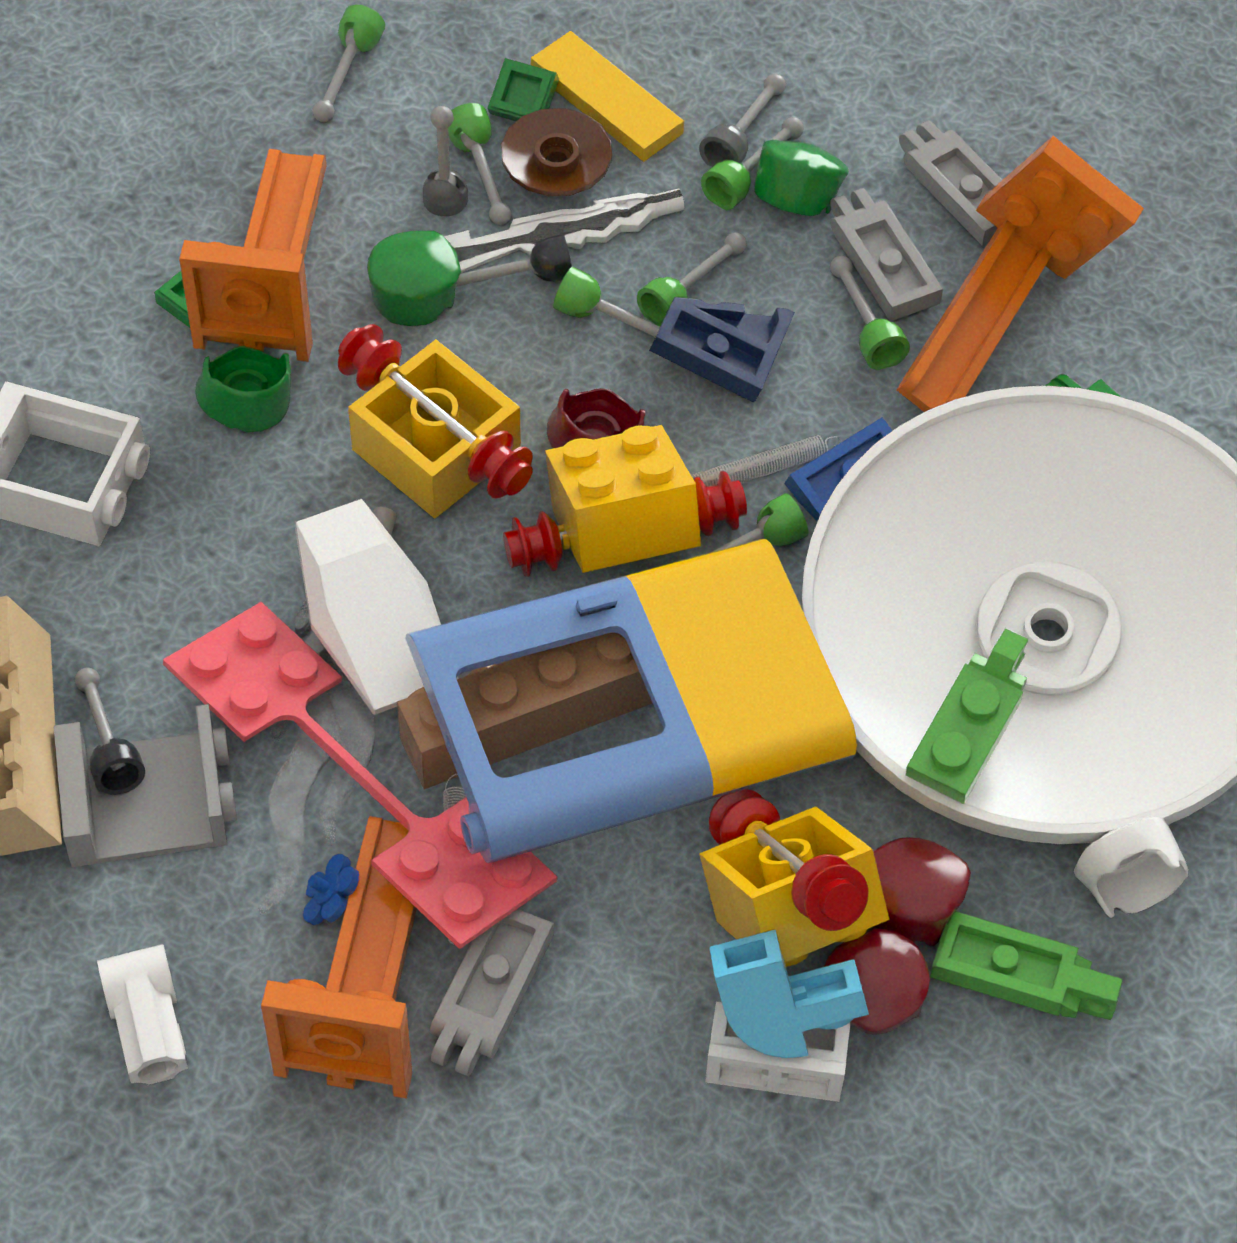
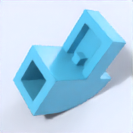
[710,930,869,1058]

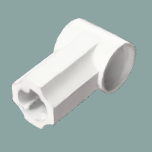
[97,944,188,1085]

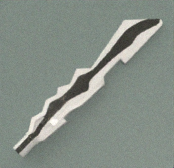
[444,188,684,273]

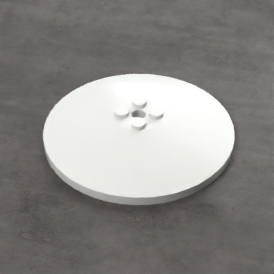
[801,386,1237,844]

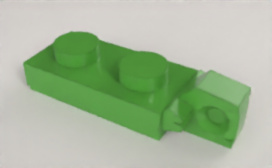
[905,628,1028,804]
[930,911,1122,1020]

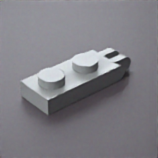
[899,120,1002,246]
[830,188,943,321]
[430,909,554,1077]

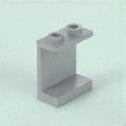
[54,704,237,867]

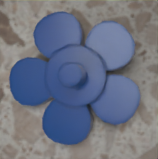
[303,854,359,925]

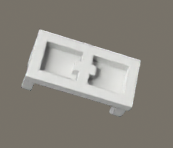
[705,1001,850,1102]

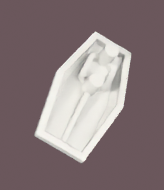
[295,499,459,715]

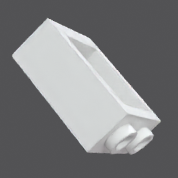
[0,382,150,546]

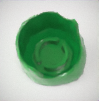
[754,140,849,216]
[367,231,461,326]
[195,346,291,432]

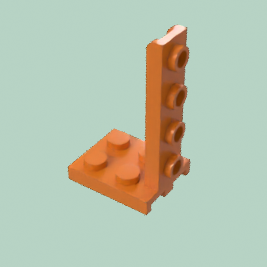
[896,136,1144,412]
[179,149,327,362]
[261,816,417,1099]

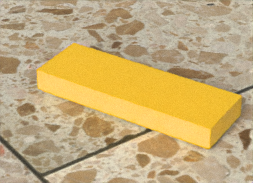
[531,31,684,162]

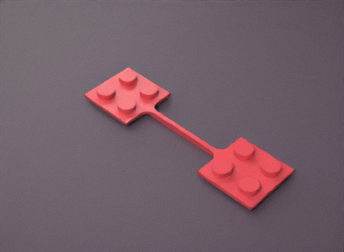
[163,602,558,949]

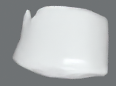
[1074,817,1188,918]

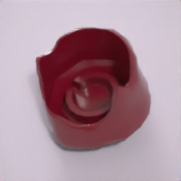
[547,388,645,448]
[871,837,971,946]
[824,929,930,1035]

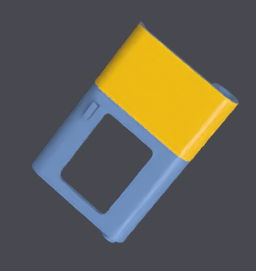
[405,539,857,863]

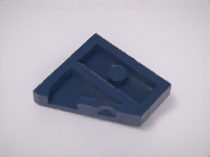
[649,297,795,403]

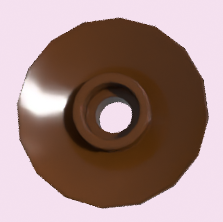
[501,108,612,197]

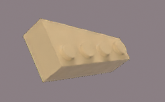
[0,595,62,856]

